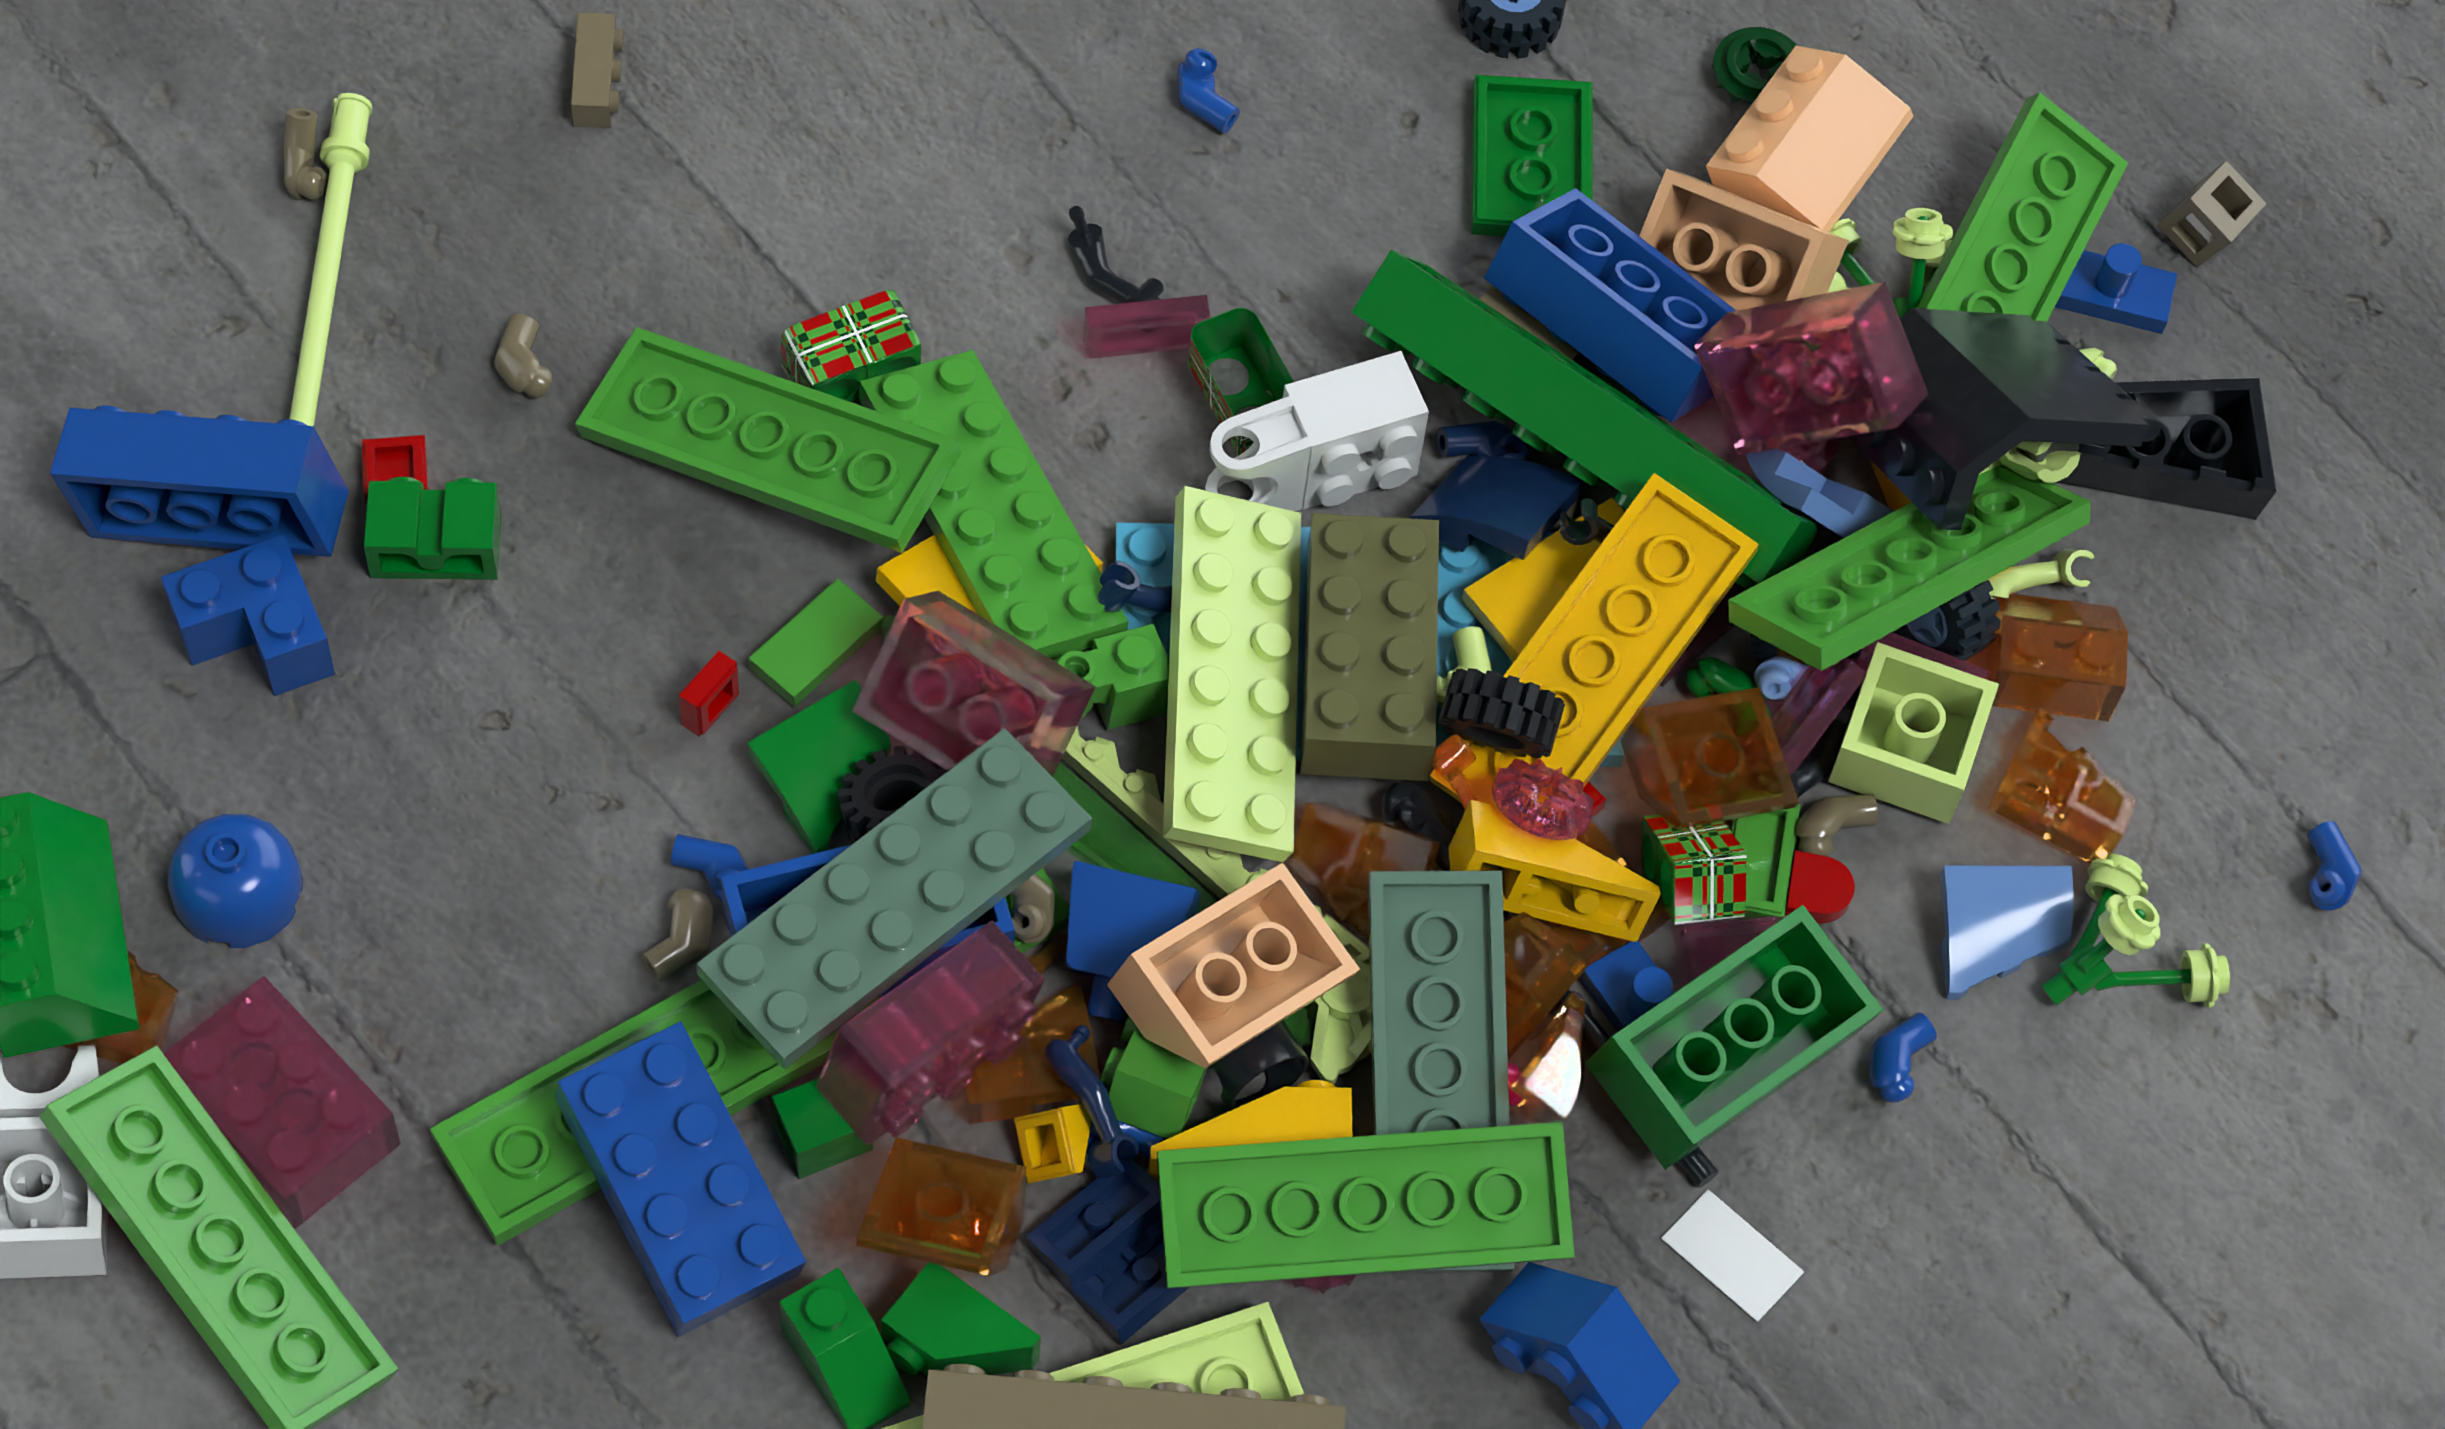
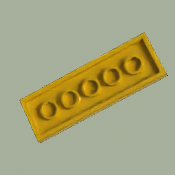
[1429,473,1759,827]

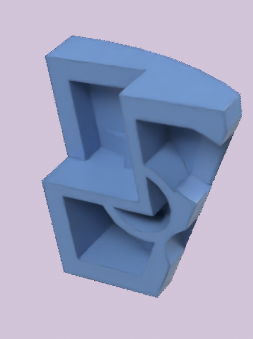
[1745,440,1894,538]
[1939,865,2073,1000]

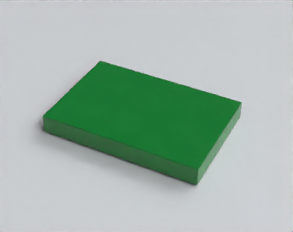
[1471,75,1593,236]

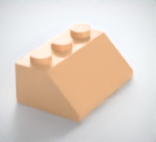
[1706,46,1913,232]
[1639,168,1849,349]
[1107,862,1360,1069]

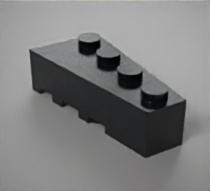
[2060,378,2277,520]

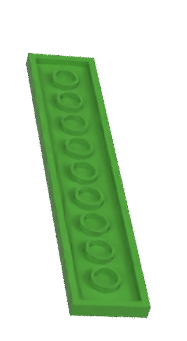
[430,868,1070,1246]

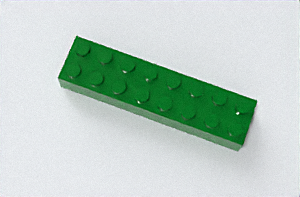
[1351,249,1822,589]

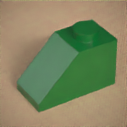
[881,1258,1041,1377]
[779,1267,911,1429]

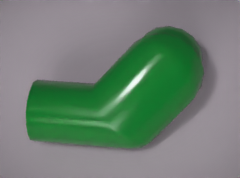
[1685,657,1774,734]

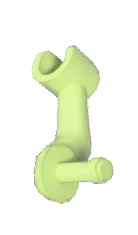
[1984,549,2094,599]

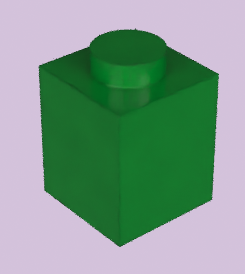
[772,1067,880,1179]

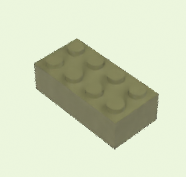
[1300,513,1439,781]

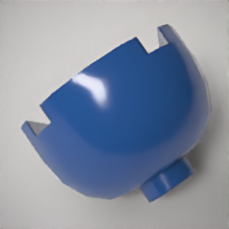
[168,814,303,948]

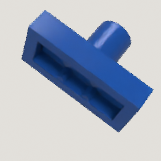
[2055,243,2177,334]
[1580,940,1675,1032]

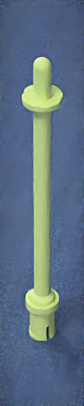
[289,93,372,426]

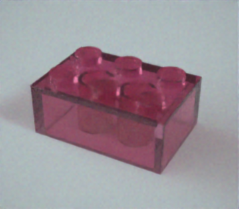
[1694,282,1928,455]
[852,590,1096,777]
[816,921,1045,1146]
[163,976,401,1229]

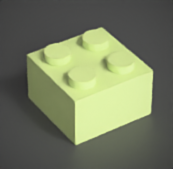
[1828,642,1999,824]

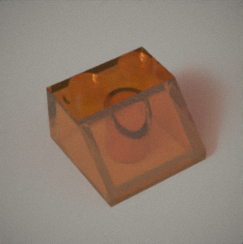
[1986,593,2128,722]
[1620,687,1799,830]
[856,1137,1027,1276]

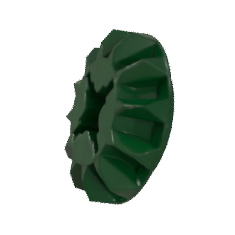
[1712,27,1798,105]

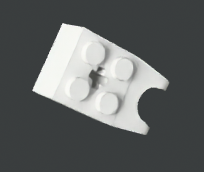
[1205,351,1429,511]
[0,1045,108,1279]

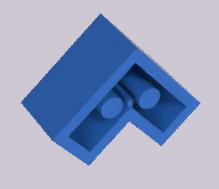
[161,534,336,696]
[1479,1262,1680,1429]

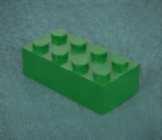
[1585,905,1884,1170]

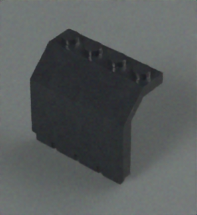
[1826,308,2160,530]

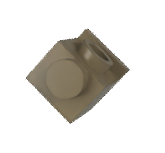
[2157,160,2267,268]

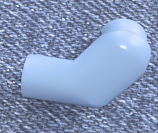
[1754,656,1844,700]

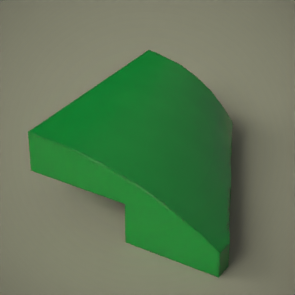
[747,679,891,854]

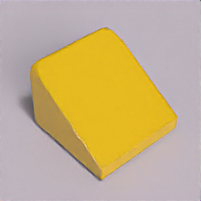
[1014,1103,1092,1184]

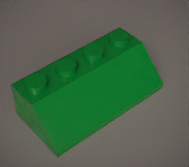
[0,792,140,1058]

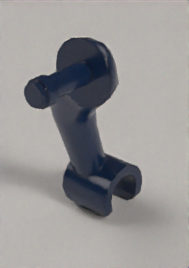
[1098,561,1172,613]
[1045,1025,1139,1178]

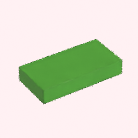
[748,578,883,708]
[1726,792,1801,926]

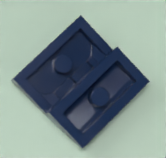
[1410,456,1583,560]
[1025,1159,1190,1345]

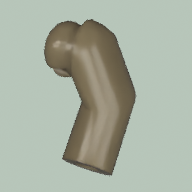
[283,108,328,200]
[495,313,553,398]
[1795,794,1878,856]
[1010,874,1055,943]
[641,888,714,982]

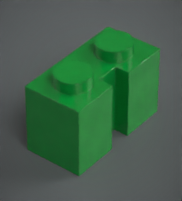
[364,477,502,580]

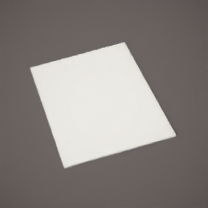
[1661,1189,1804,1322]

